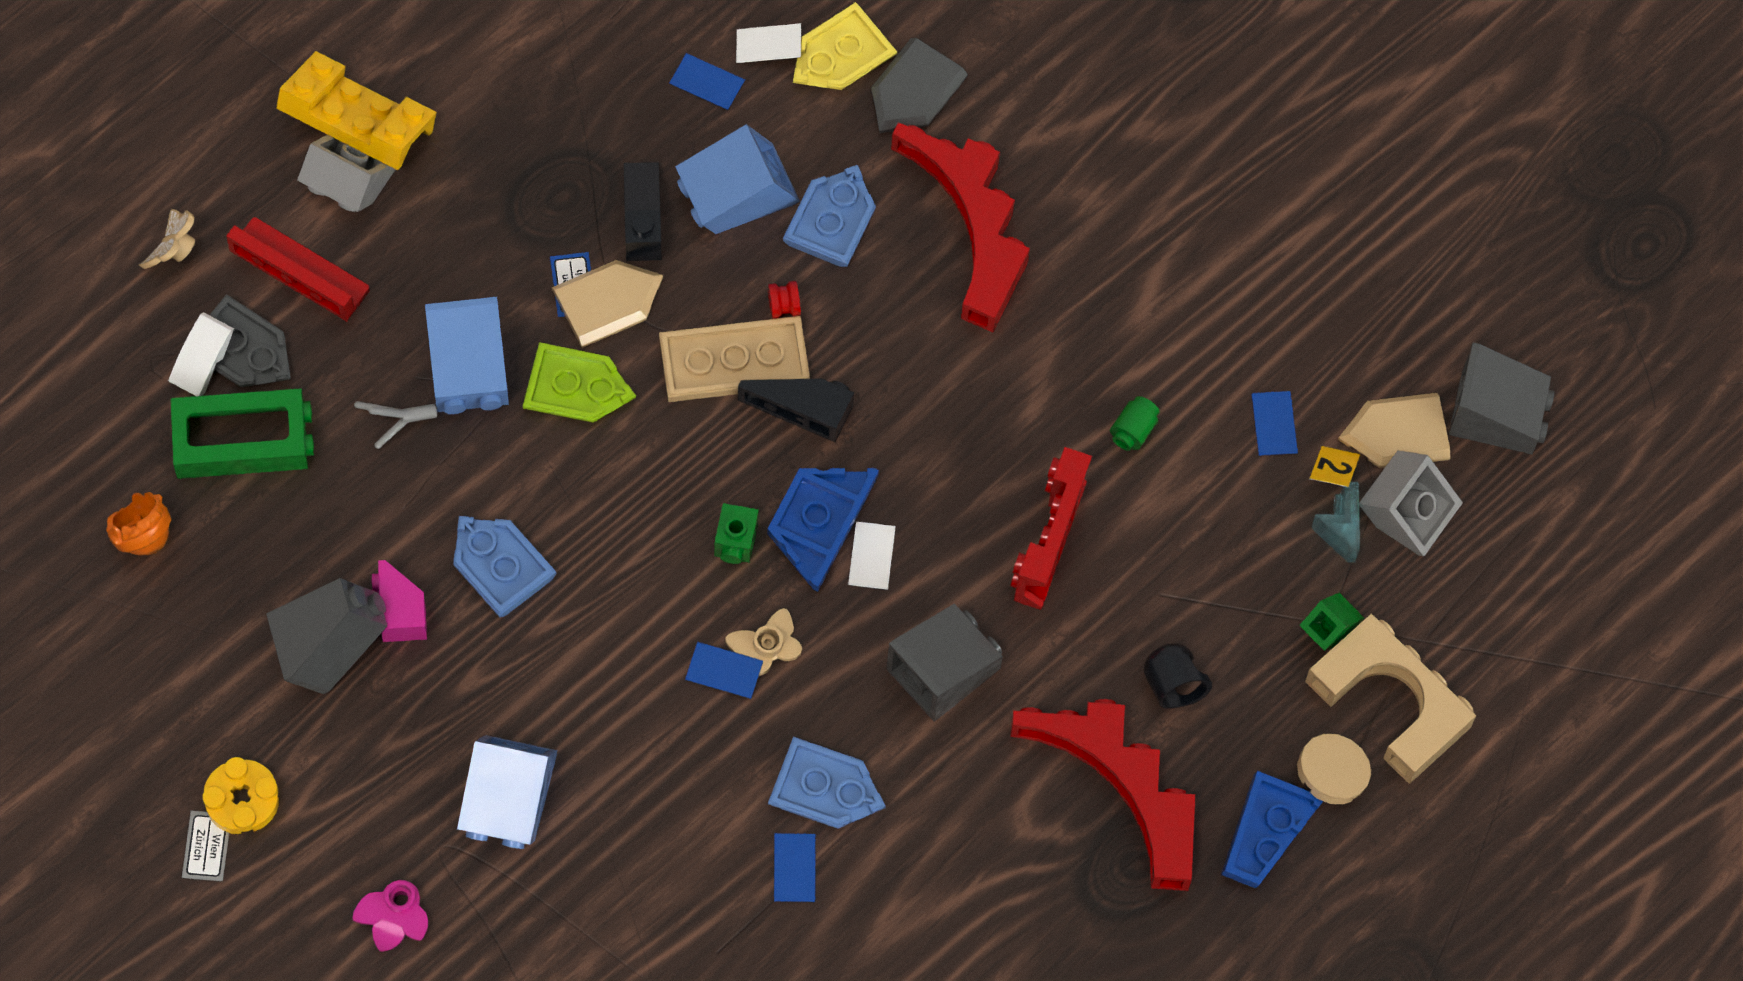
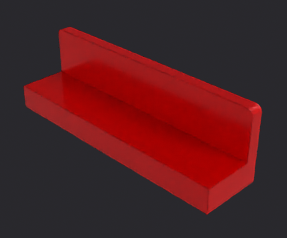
[226,217,370,322]

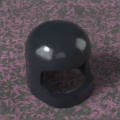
[1144,643,1212,709]

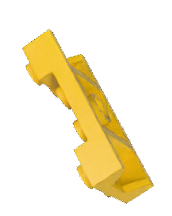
[276,51,437,170]

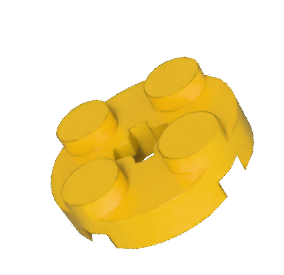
[203,757,279,834]

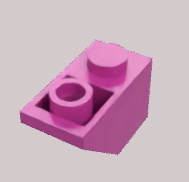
[372,560,427,642]

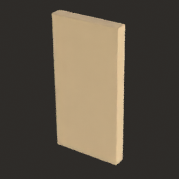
[659,316,810,402]

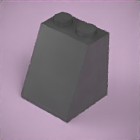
[1448,343,1555,454]
[266,578,387,694]
[886,603,1003,722]

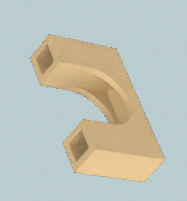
[1305,614,1476,784]

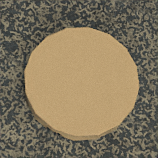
[1297,734,1371,804]

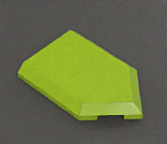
[523,342,636,423]

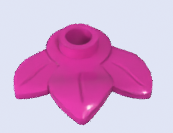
[352,880,428,952]

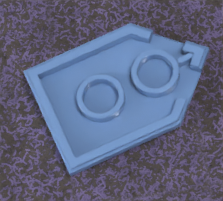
[783,165,876,267]
[453,516,556,618]
[768,737,886,829]

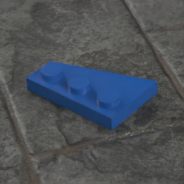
[1221,771,1323,888]

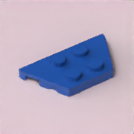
[767,468,879,592]

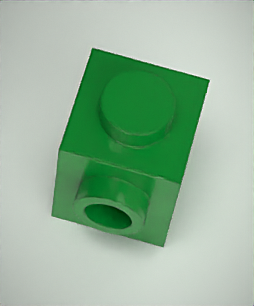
[714,503,759,564]
[1299,593,1364,651]

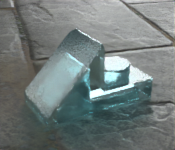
[1312,482,1360,562]

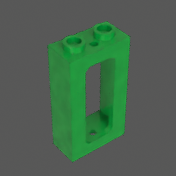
[171,388,314,479]

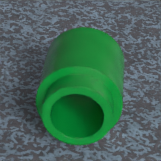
[1110,396,1160,451]

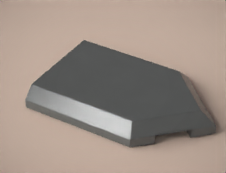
[871,38,968,133]
[210,294,291,387]

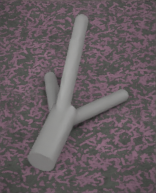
[354,401,437,449]

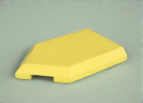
[793,2,897,90]

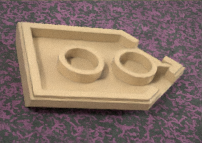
[552,260,663,348]
[1338,393,1450,468]

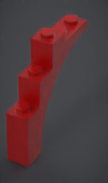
[891,122,1030,332]
[1010,699,1195,891]

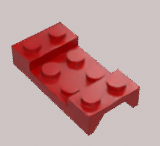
[1010,447,1092,610]

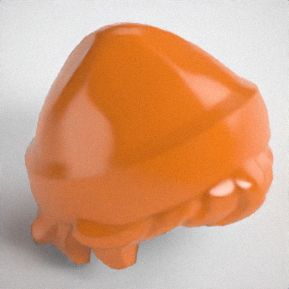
[106,492,171,556]

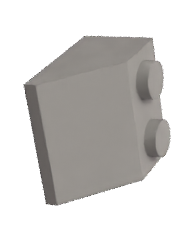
[297,135,396,212]
[1359,450,1463,556]

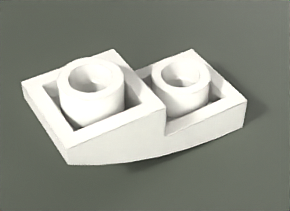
[168,312,234,396]

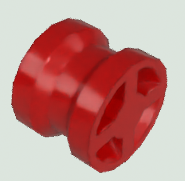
[768,281,801,319]

